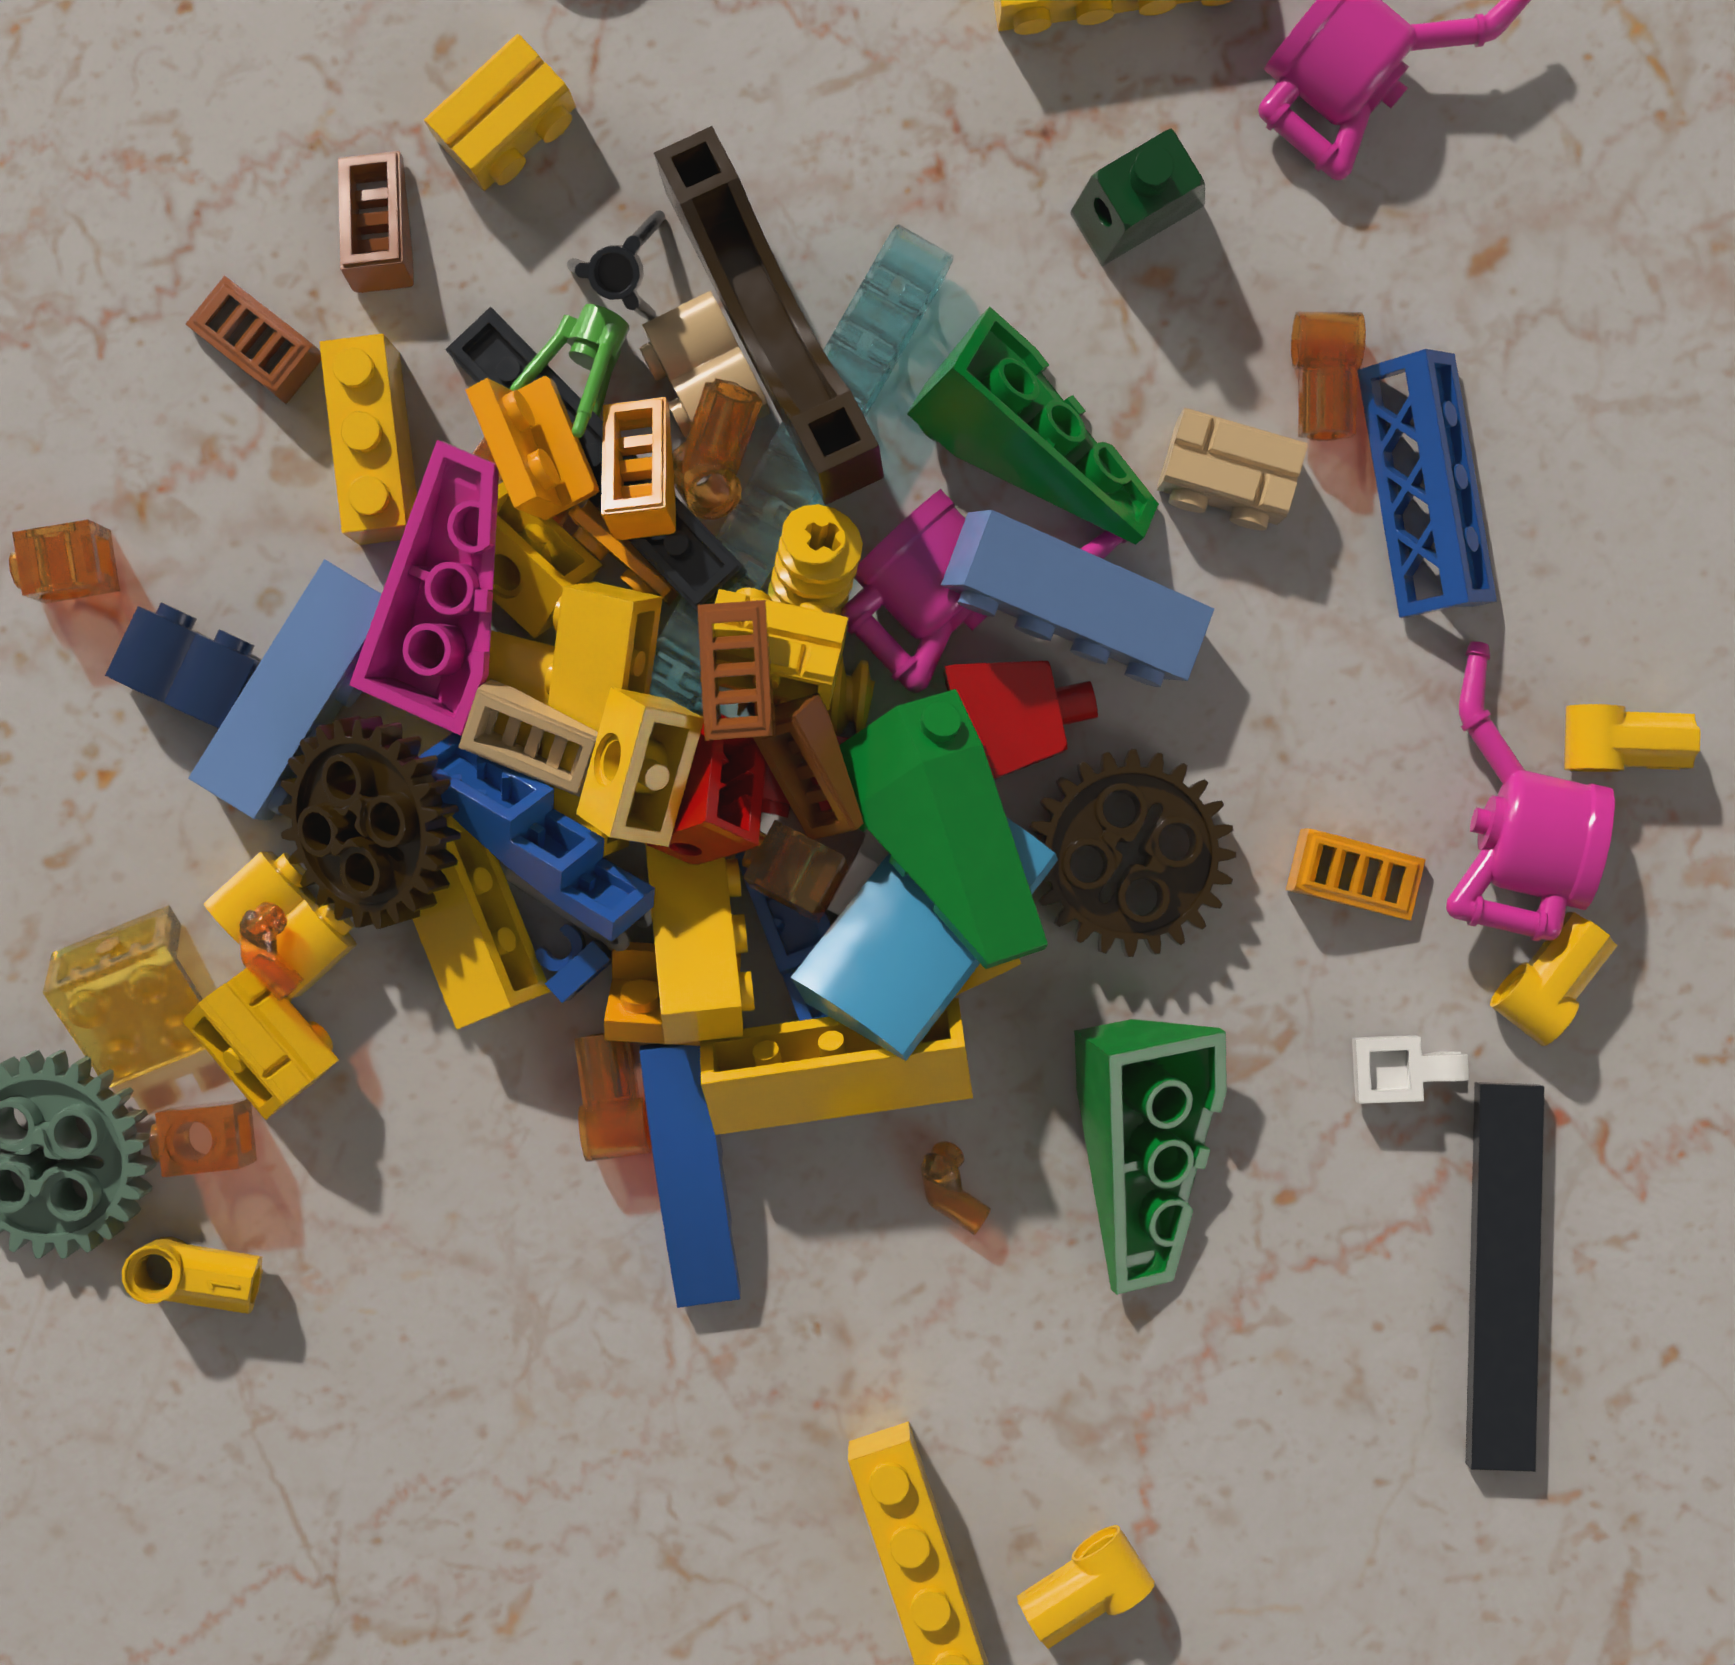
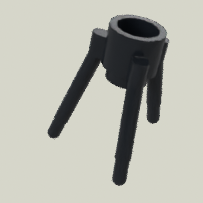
[567,210,665,320]

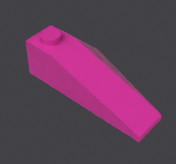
[349,440,499,736]

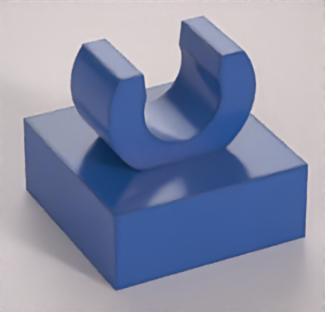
[535,924,612,1003]

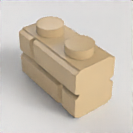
[1157,407,1308,531]

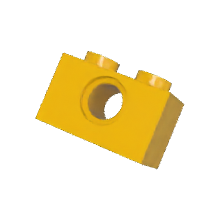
[493,482,602,638]
[576,687,704,847]

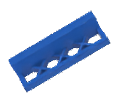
[1357,349,1497,618]

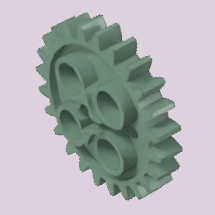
[0,1050,157,1259]

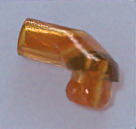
[239,902,304,1002]
[920,1141,991,1235]

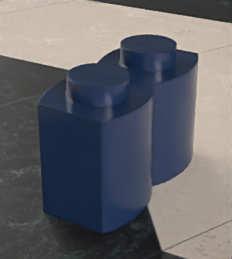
[105,602,260,728]

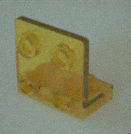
[43,905,205,1087]

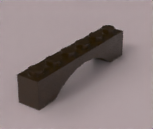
[654,126,884,506]

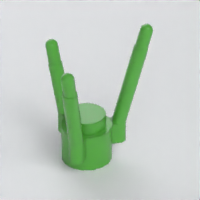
[510,304,630,438]

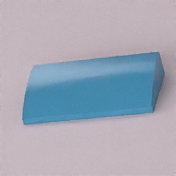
[790,817,1058,1061]

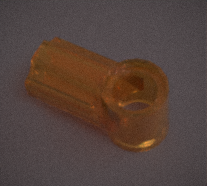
[1291,311,1366,441]
[672,378,763,520]
[574,1033,652,1162]

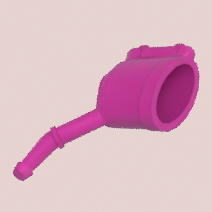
[1258,0,1531,180]
[841,489,1127,693]
[1446,641,1615,942]

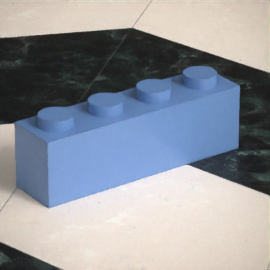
[941,510,1214,687]
[188,559,381,821]

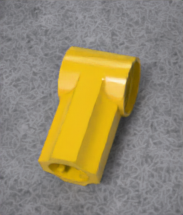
[1564,704,1701,772]
[1490,912,1618,1046]
[122,1237,263,1314]
[1017,1525,1155,1649]

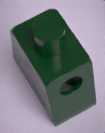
[1070,128,1205,266]

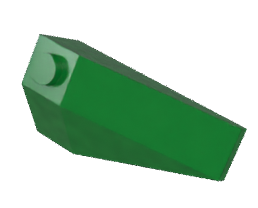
[907,306,1159,545]
[839,689,1048,969]
[1074,1019,1227,1295]

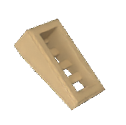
[458,678,598,797]

